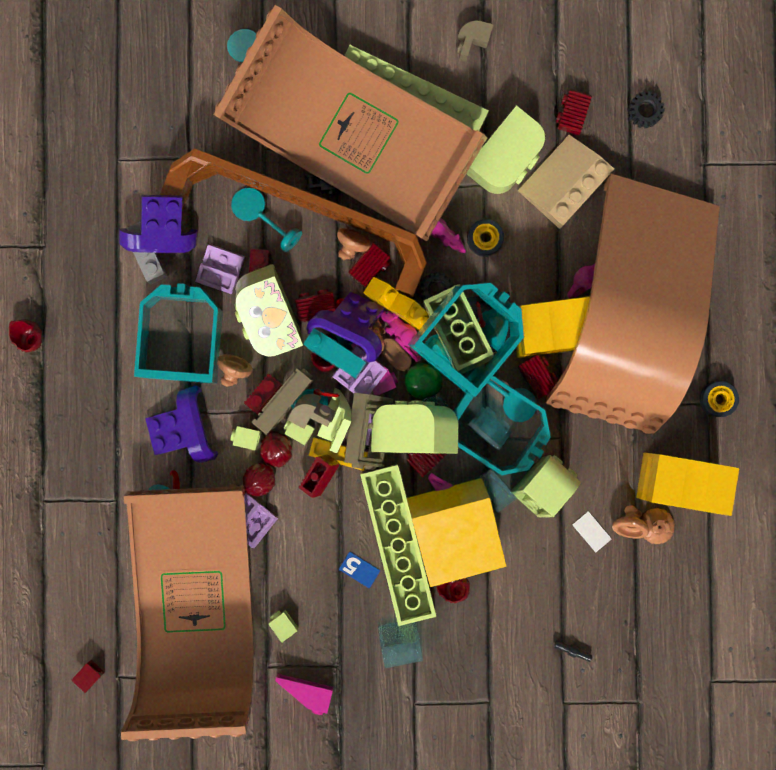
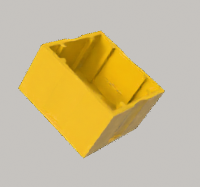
[516,297,590,358]
[636,453,739,516]
[406,478,506,587]

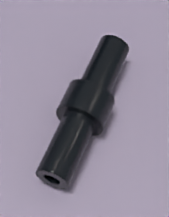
[554,640,593,662]

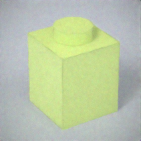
[284,421,315,445]
[231,426,261,450]
[268,610,299,642]

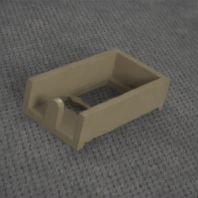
[252,368,314,435]
[344,393,393,470]

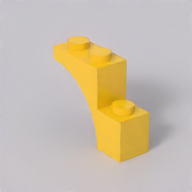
[363,277,429,331]

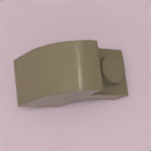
[457,21,493,62]
[287,394,336,429]

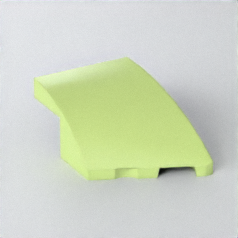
[317,388,352,453]

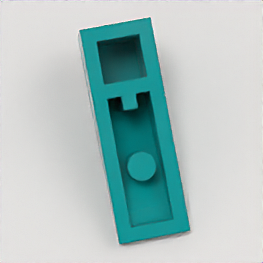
[303,328,366,379]

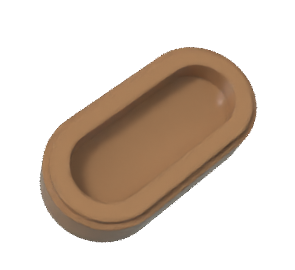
[381,338,411,371]

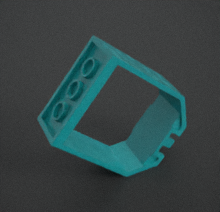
[134,283,223,384]
[408,283,524,397]
[453,369,551,475]

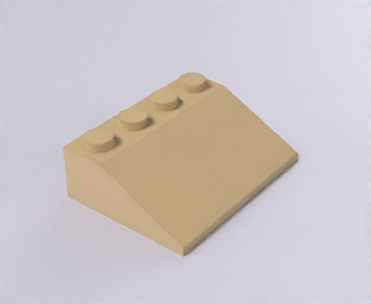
[518,135,614,229]

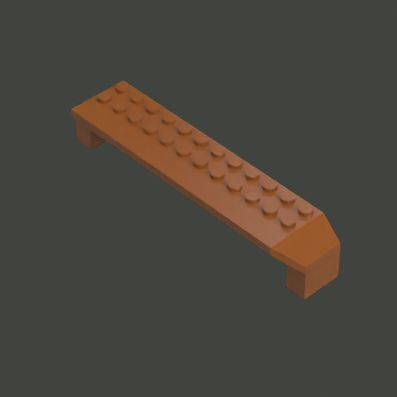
[160,148,426,299]

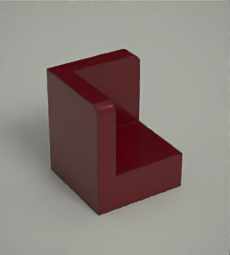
[72,660,105,693]

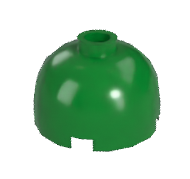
[405,362,443,400]

